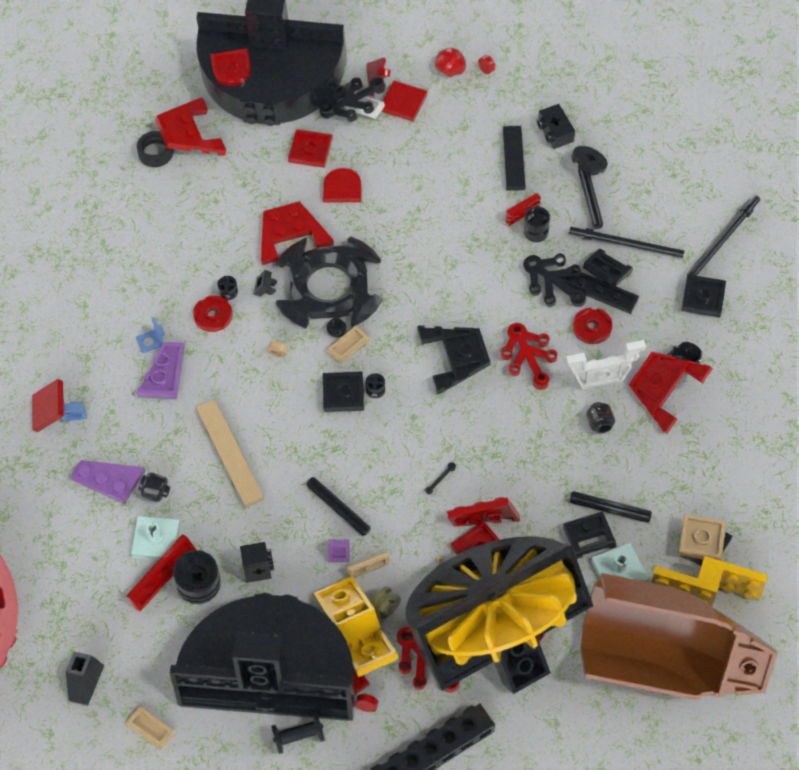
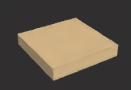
[678,514,727,560]

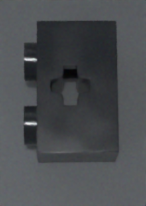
[537,104,575,149]
[240,542,274,583]

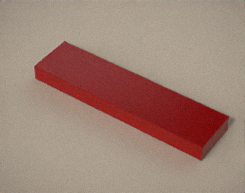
[126,534,197,612]

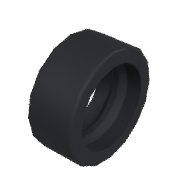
[136,131,173,167]

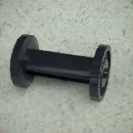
[271,712,325,754]

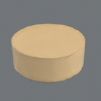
[267,341,288,357]

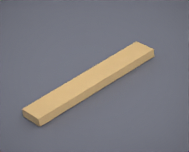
[196,399,264,508]

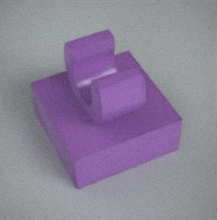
[328,539,350,562]

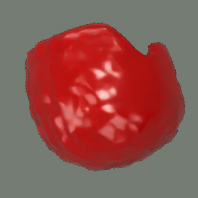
[435,48,466,77]

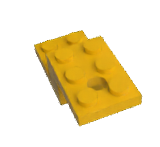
[651,556,768,607]
[313,576,399,677]

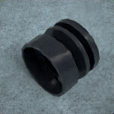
[173,550,221,604]

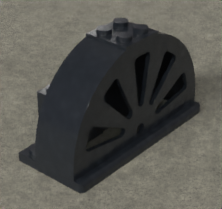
[196,0,347,126]
[169,593,355,721]

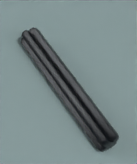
[578,168,603,229]
[307,477,371,536]
[570,491,652,523]

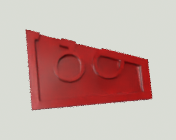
[447,497,520,527]

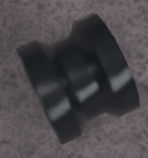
[217,276,238,300]
[365,373,386,399]

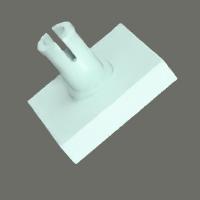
[131,516,180,560]
[591,543,648,582]

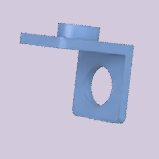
[136,317,165,353]

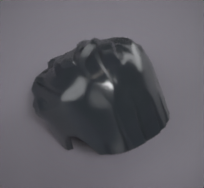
[667,342,702,375]

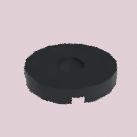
[571,146,608,175]

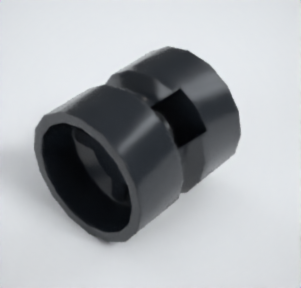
[524,207,550,242]

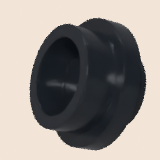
[327,318,346,337]

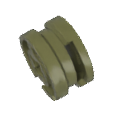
[370,586,401,620]

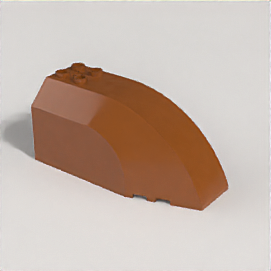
[580,573,778,699]

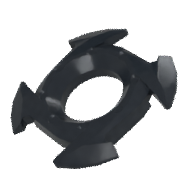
[275,236,383,329]

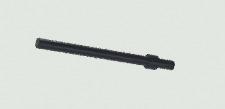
[689,195,761,276]
[569,227,685,258]

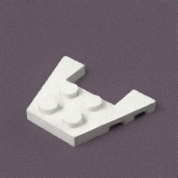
[566,340,646,390]

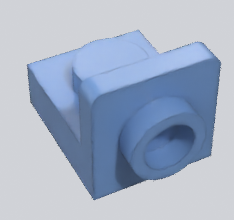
[61,401,87,422]

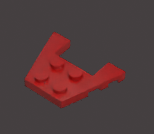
[155,97,227,156]
[261,201,334,265]
[629,352,713,434]

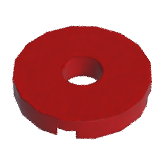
[193,296,233,332]
[573,308,613,344]

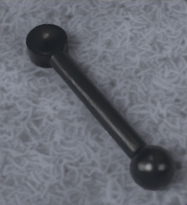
[425,462,456,494]

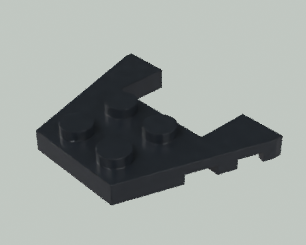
[417,325,490,395]

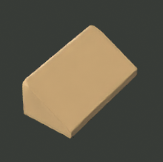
[345,551,389,578]

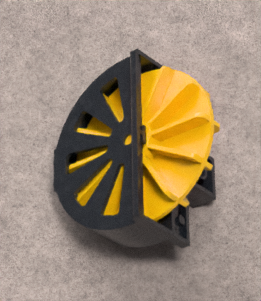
[405,536,594,694]

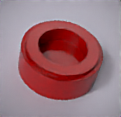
[478,55,496,74]
[355,694,379,712]

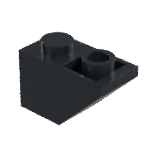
[66,652,105,706]

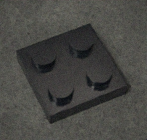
[681,274,726,317]
[323,371,364,412]

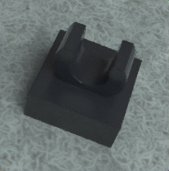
[254,270,278,297]

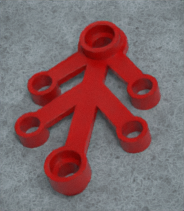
[501,323,558,390]
[396,627,460,693]

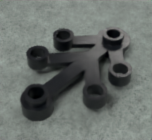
[319,77,386,122]
[523,253,586,307]

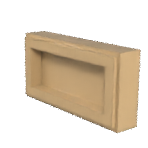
[327,325,370,364]
[126,706,175,750]

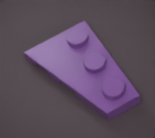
[136,342,185,399]
[70,460,145,504]

